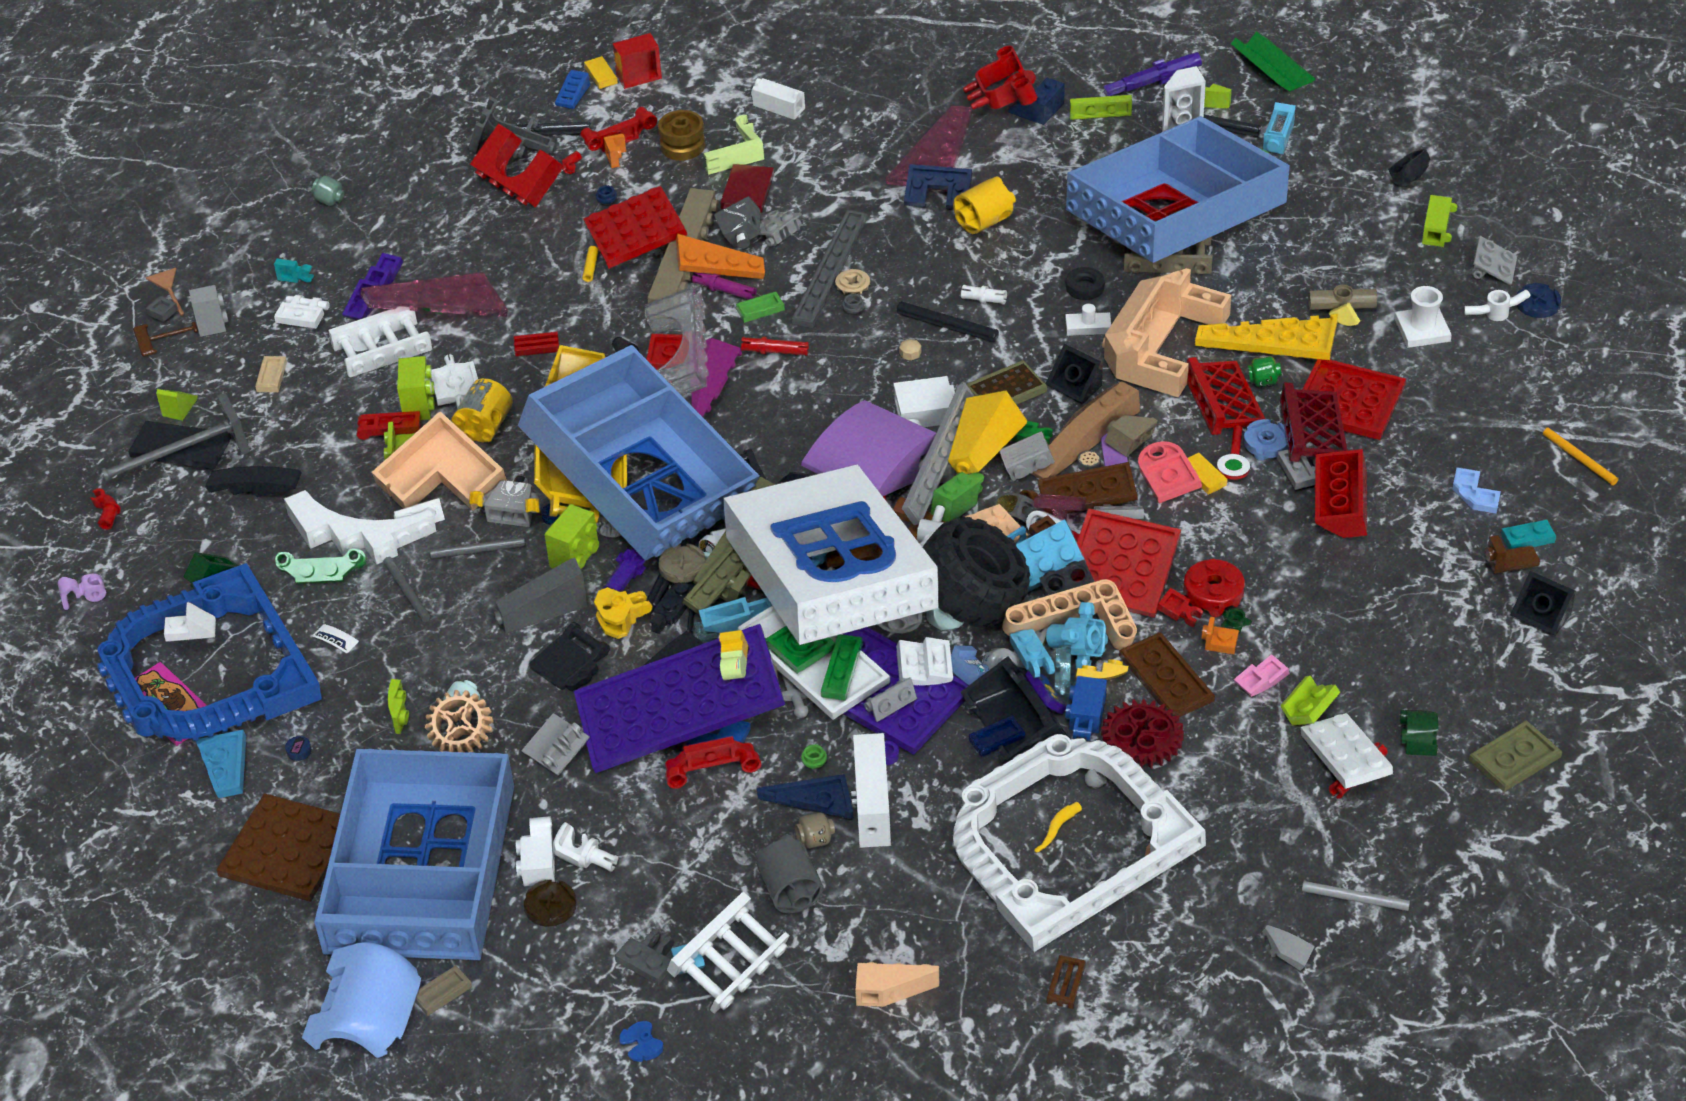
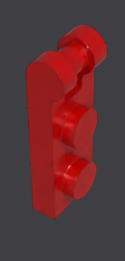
[356,411,421,440]

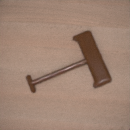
[133,322,198,356]

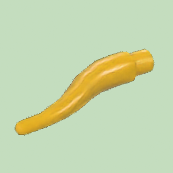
[1034,802,1082,853]

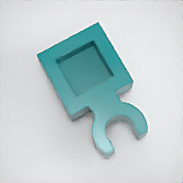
[274,258,314,283]

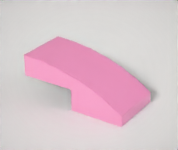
[1234,654,1290,697]

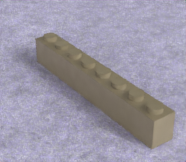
[647,188,719,318]

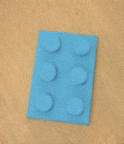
[1016,519,1086,592]

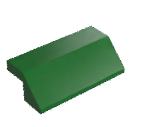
[1231,31,1316,91]

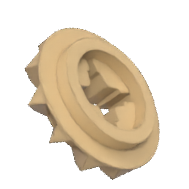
[835,269,870,295]

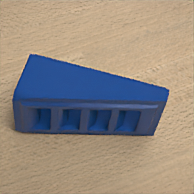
[555,70,590,109]

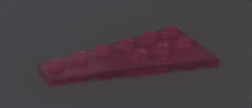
[886,105,972,191]
[361,273,508,317]

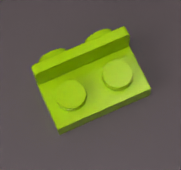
[1281,676,1340,726]

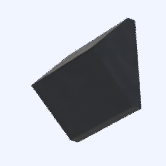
[1045,344,1103,403]
[1510,571,1576,636]

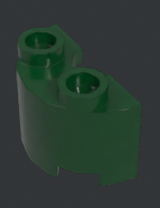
[1400,710,1438,756]

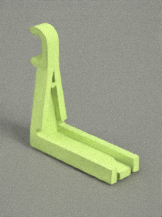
[704,115,764,175]

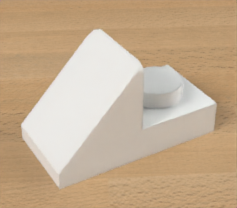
[164,602,216,641]

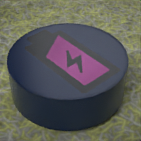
[285,736,312,761]

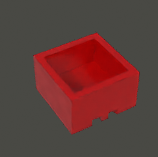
[613,33,662,89]

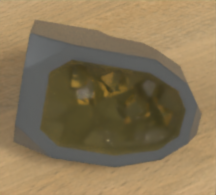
[994,492,1036,523]

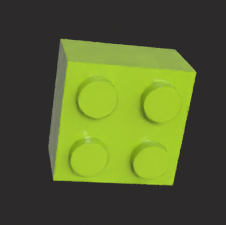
[397,356,435,420]
[544,504,599,569]

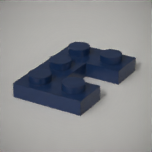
[904,164,973,209]

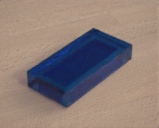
[969,715,1025,757]

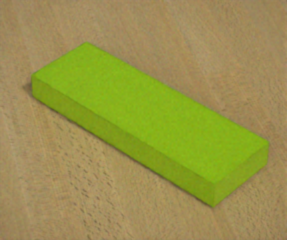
[1070,95,1132,120]

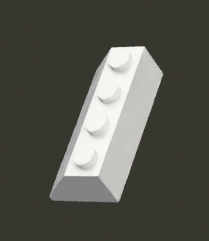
[1162,66,1206,132]

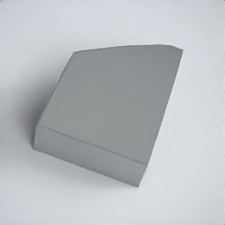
[1262,925,1315,971]

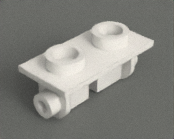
[393,498,445,523]

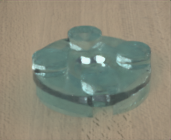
[1055,645,1071,695]

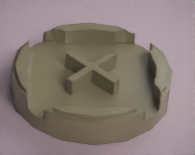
[659,544,706,583]

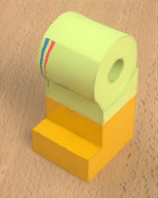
[719,630,748,680]

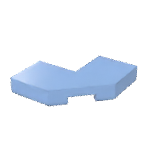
[1452,468,1501,513]

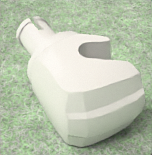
[553,822,618,872]

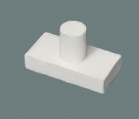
[1065,304,1111,336]

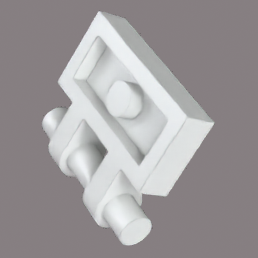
[274,295,329,329]

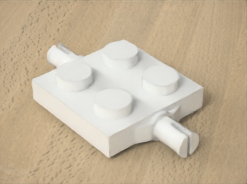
[431,354,478,408]

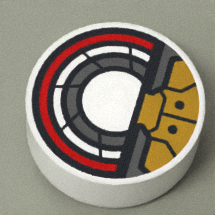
[699,535,719,553]

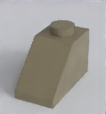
[1104,415,1158,457]

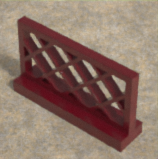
[1280,382,1348,462]

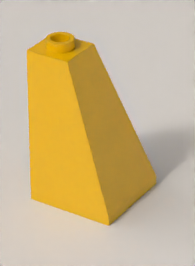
[948,391,1027,474]

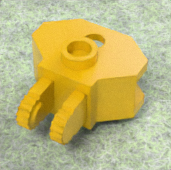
[594,587,653,639]

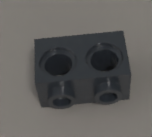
[1039,560,1095,609]

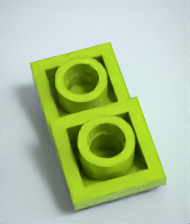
[1204,84,1232,108]
[388,679,409,734]

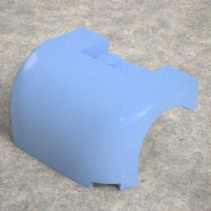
[302,942,421,1058]

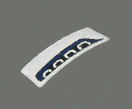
[312,624,359,653]

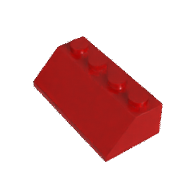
[1315,449,1367,538]

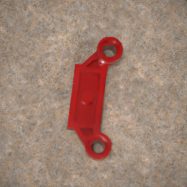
[580,107,657,152]
[665,736,761,789]

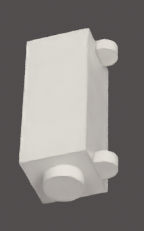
[751,78,805,120]

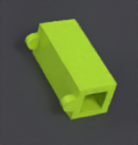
[1422,195,1458,247]

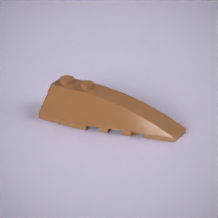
[1030,381,1140,479]

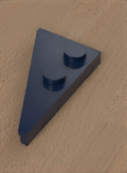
[756,774,854,819]

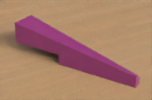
[692,338,742,417]

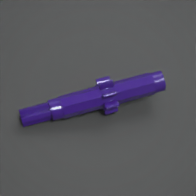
[1103,52,1202,96]
[603,547,646,592]

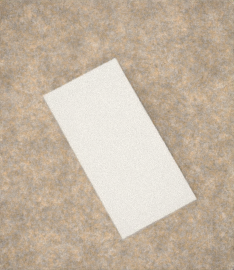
[738,605,890,720]

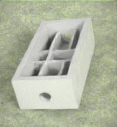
[851,733,891,848]

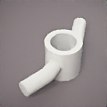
[1464,290,1530,321]
[917,505,945,547]

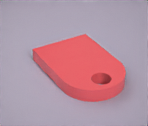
[1138,441,1202,504]

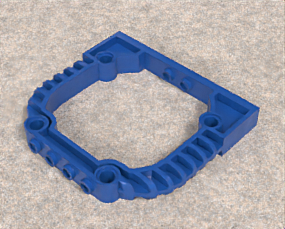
[97,563,322,742]

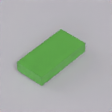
[736,292,785,323]

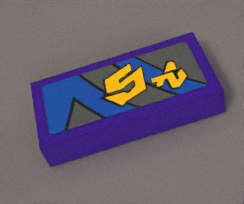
[1025,671,1066,714]

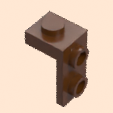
[1485,535,1540,574]

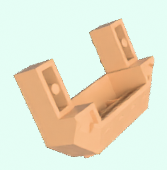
[1102,268,1231,398]

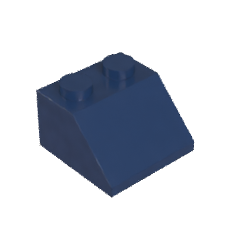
[1008,78,1065,125]

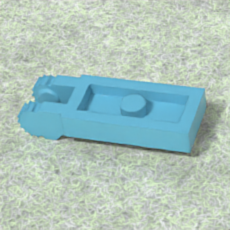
[1010,629,1055,678]

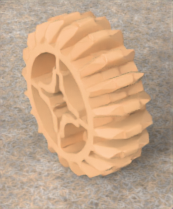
[425,690,493,752]

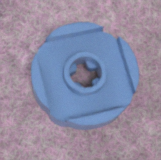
[1244,419,1288,460]

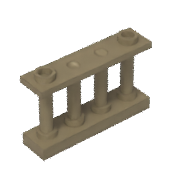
[1124,237,1212,274]

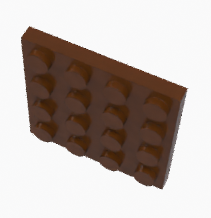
[217,793,341,902]

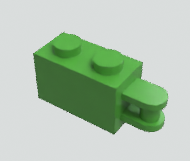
[931,472,984,522]

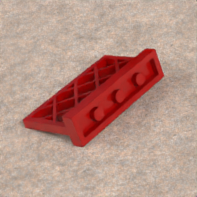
[1186,357,1265,435]

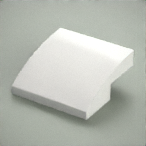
[896,637,953,685]

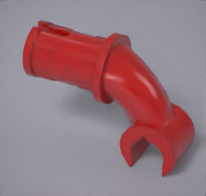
[90,488,121,530]

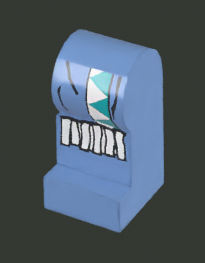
[951,646,990,685]

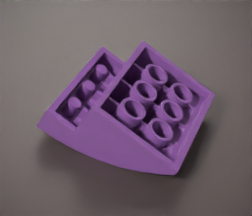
[801,400,936,496]

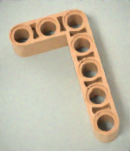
[1002,579,1137,650]

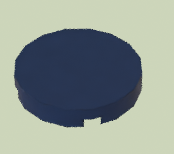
[1517,283,1561,318]

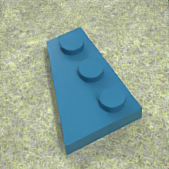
[196,730,246,798]

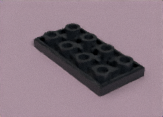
[128,421,231,469]

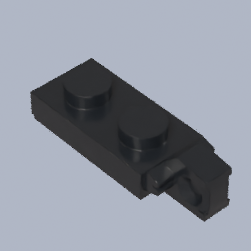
[650,582,695,634]

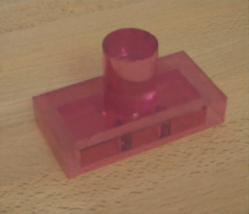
[1034,494,1086,522]

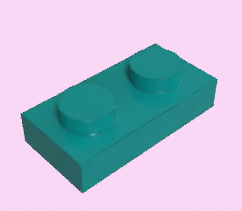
[1501,520,1556,549]

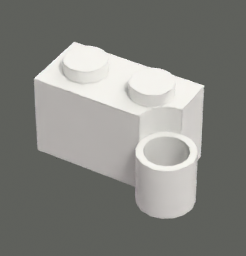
[516,816,555,886]

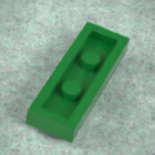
[821,634,862,701]

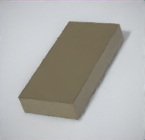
[414,965,472,1016]

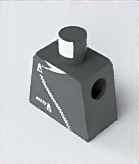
[714,196,760,249]

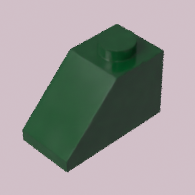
[183,552,239,589]

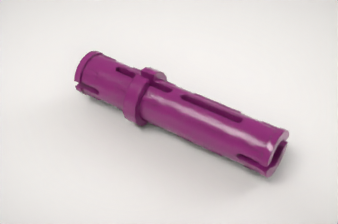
[692,272,757,300]

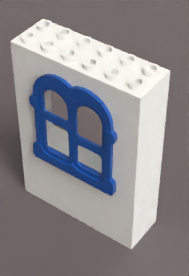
[724,464,938,645]

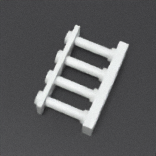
[329,303,432,377]
[667,892,790,1013]

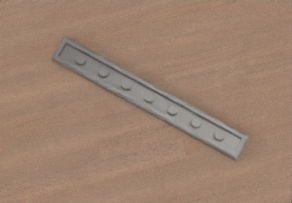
[902,383,974,525]

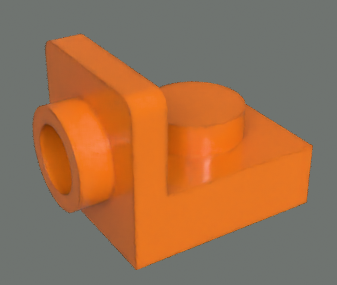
[604,134,626,168]
[1202,617,1239,654]

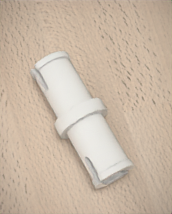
[961,285,1007,304]

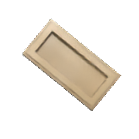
[255,356,287,392]

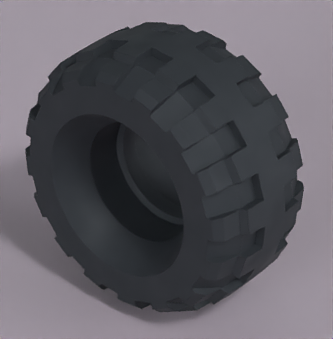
[922,517,1030,627]

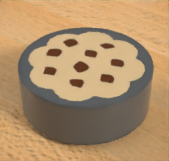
[1078,450,1101,471]

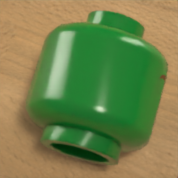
[1248,356,1282,387]

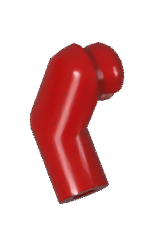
[561,151,582,174]

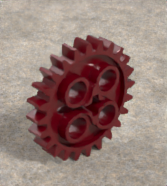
[1101,699,1184,769]

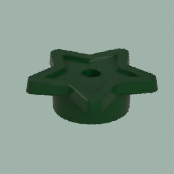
[1221,608,1252,634]

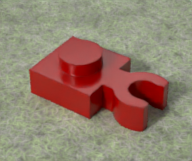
[1158,587,1203,627]

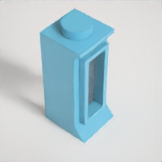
[1263,102,1296,154]

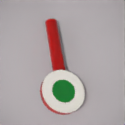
[1217,425,1250,480]

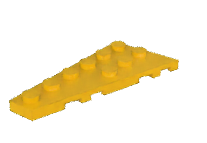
[1195,314,1338,360]

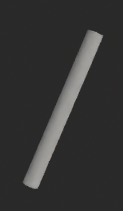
[1302,881,1410,911]

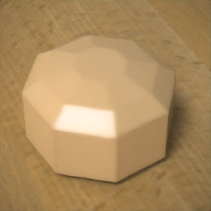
[899,339,921,361]

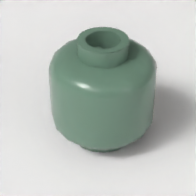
[311,175,344,206]

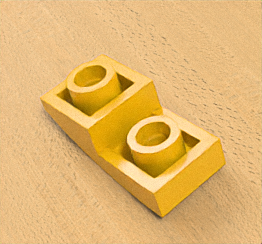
[1074,659,1128,681]

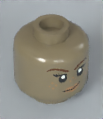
[795,812,835,849]

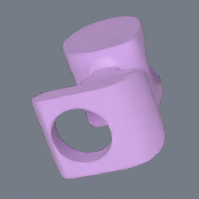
[58,574,106,610]

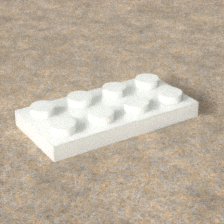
[1301,713,1393,789]

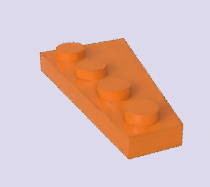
[676,234,765,279]

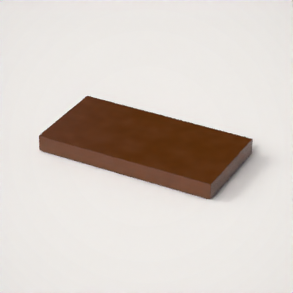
[1037,462,1138,516]
[1119,632,1215,717]

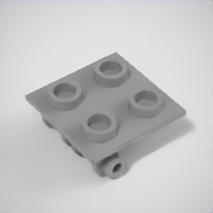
[759,210,802,247]
[1472,236,1517,285]
[522,713,590,775]

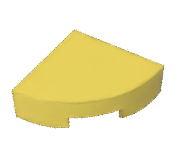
[1329,303,1360,326]

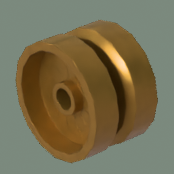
[658,110,705,161]

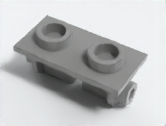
[864,677,917,722]

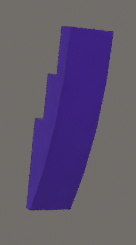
[342,253,403,320]

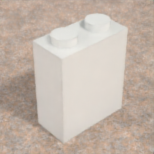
[894,376,955,427]

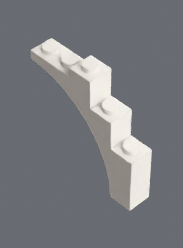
[284,490,436,565]

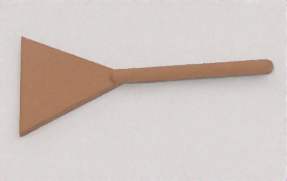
[145,268,184,316]

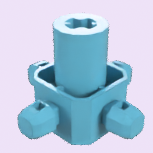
[1046,602,1108,669]

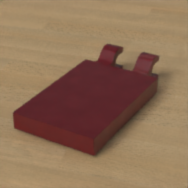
[720,164,774,213]

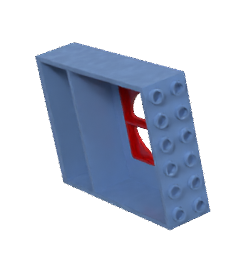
[1066,116,1290,263]

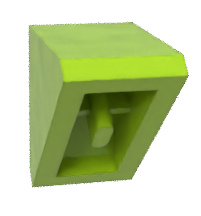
[156,389,198,421]

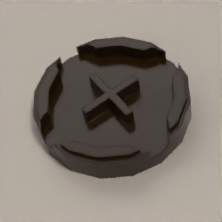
[524,880,576,927]

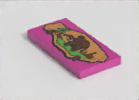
[135,662,207,746]

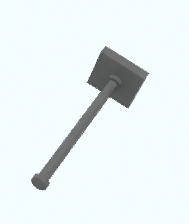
[101,392,250,482]

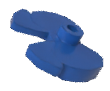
[619,1021,664,1062]

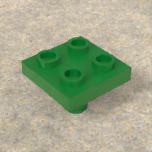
[766,626,835,674]

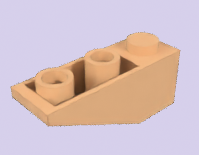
[856,962,939,1007]

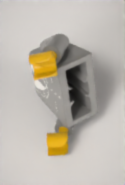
[469,476,543,527]

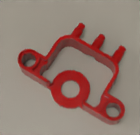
[963,45,1038,110]

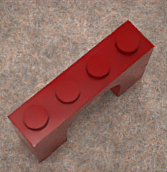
[470,123,564,208]

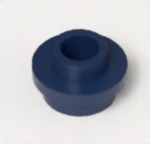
[596,185,617,204]

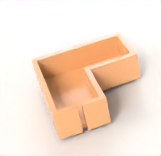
[372,412,507,511]

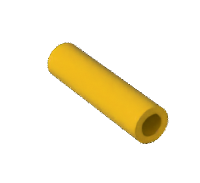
[582,246,599,282]

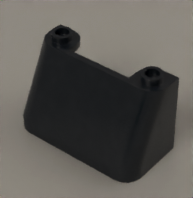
[961,656,1071,764]

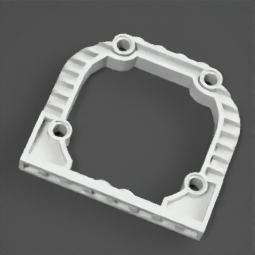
[953,734,1206,952]

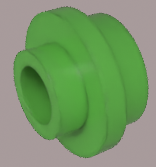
[801,744,827,768]

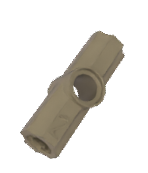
[1308,284,1377,310]

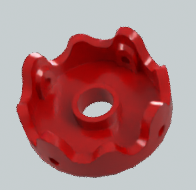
[1183,559,1245,617]

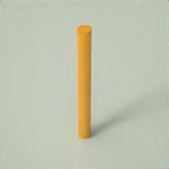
[1543,427,1618,485]

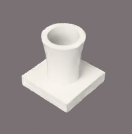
[1394,286,1452,348]

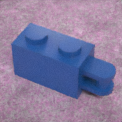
[1065,676,1107,741]

